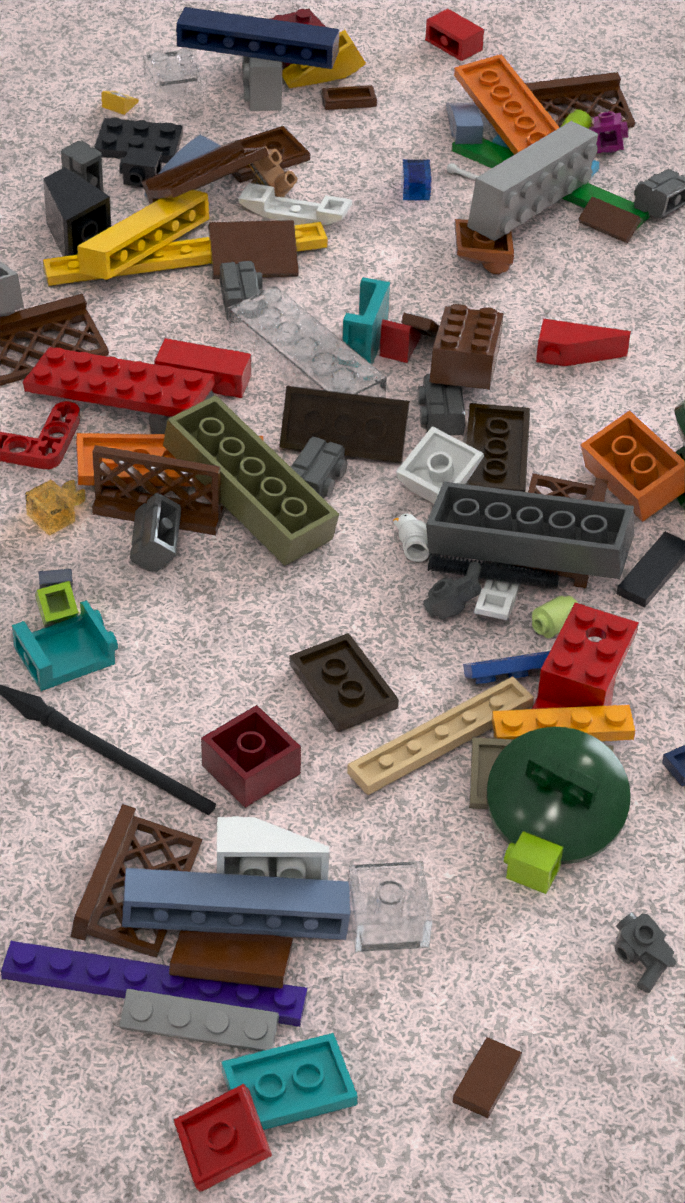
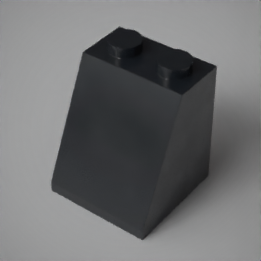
[43,167,111,257]

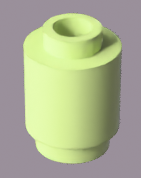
[532,596,578,638]

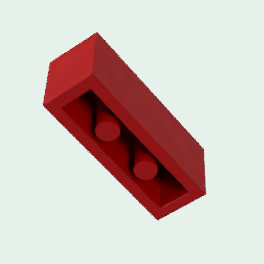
[154,338,251,398]

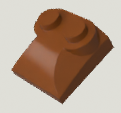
[454,219,514,274]

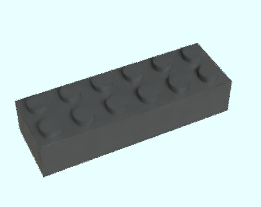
[426,481,634,579]

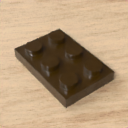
[289,633,399,732]

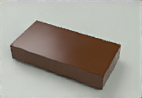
[321,85,377,110]
[578,196,641,243]
[401,313,440,338]
[453,1037,522,1118]

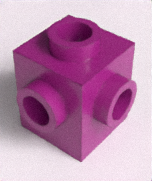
[589,111,629,153]

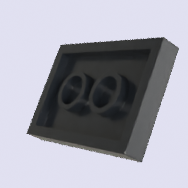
[94,117,183,163]

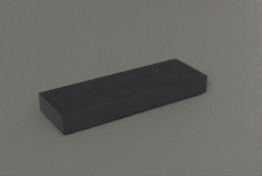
[616,531,685,608]

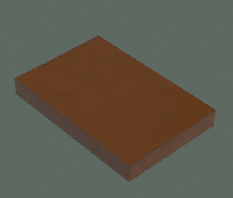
[221,126,310,183]
[208,220,299,279]
[169,930,293,989]

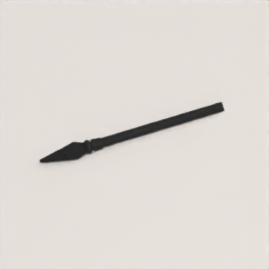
[0,685,216,815]

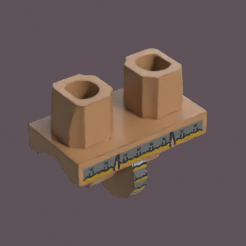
[248,146,298,197]

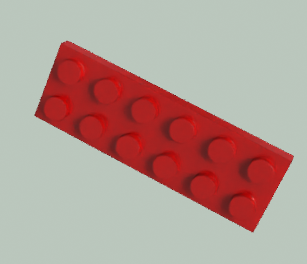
[23,347,215,417]

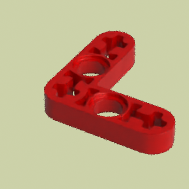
[0,401,80,470]

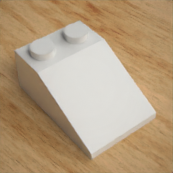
[217,816,329,880]

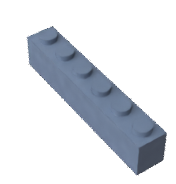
[122,868,350,940]

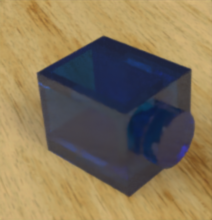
[401,159,432,201]

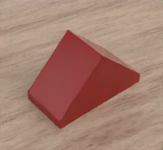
[379,319,422,363]

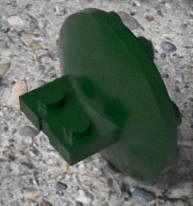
[486,727,631,864]

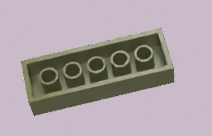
[163,395,339,566]

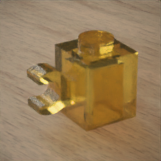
[25,480,86,535]

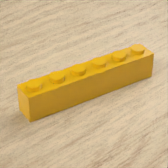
[77,190,210,280]

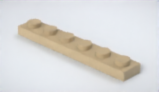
[347,676,534,795]

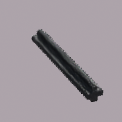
[428,553,560,590]

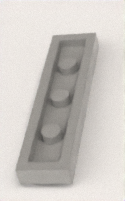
[119,989,279,1051]

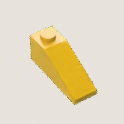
[282,29,366,89]

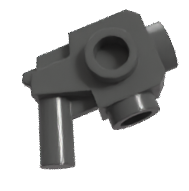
[423,562,482,620]
[615,912,677,993]

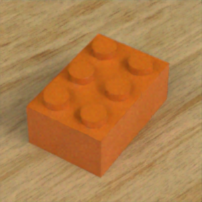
[580,410,685,522]

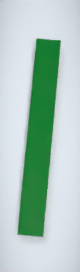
[452,138,650,230]

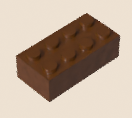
[429,304,504,390]

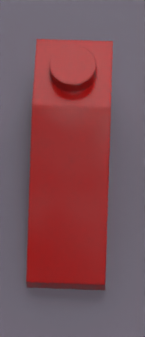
[536,318,631,366]

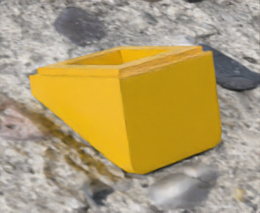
[101,91,138,115]

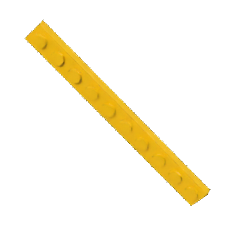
[43,222,328,286]

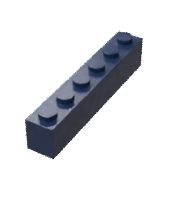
[176,7,339,69]

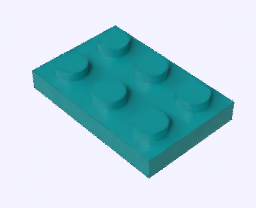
[221,1033,358,1130]

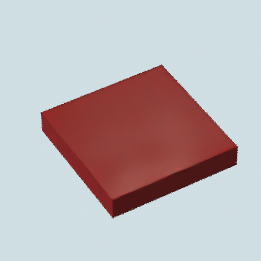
[173,1084,272,1191]

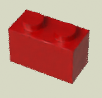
[425,8,484,61]

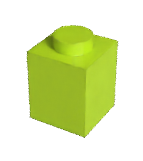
[35,581,79,626]
[503,831,563,894]

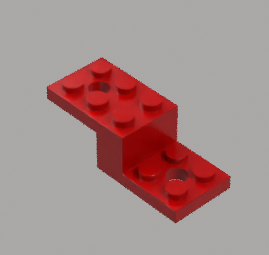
[532,602,639,709]

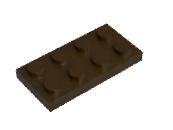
[279,386,410,463]
[466,403,530,492]

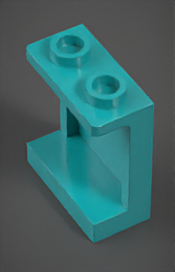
[341,277,390,371]
[12,600,118,691]

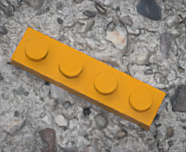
[492,705,636,741]

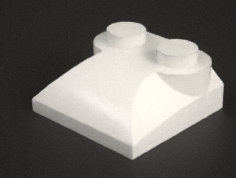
[396,426,484,504]

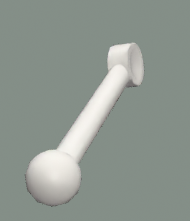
[447,163,478,180]

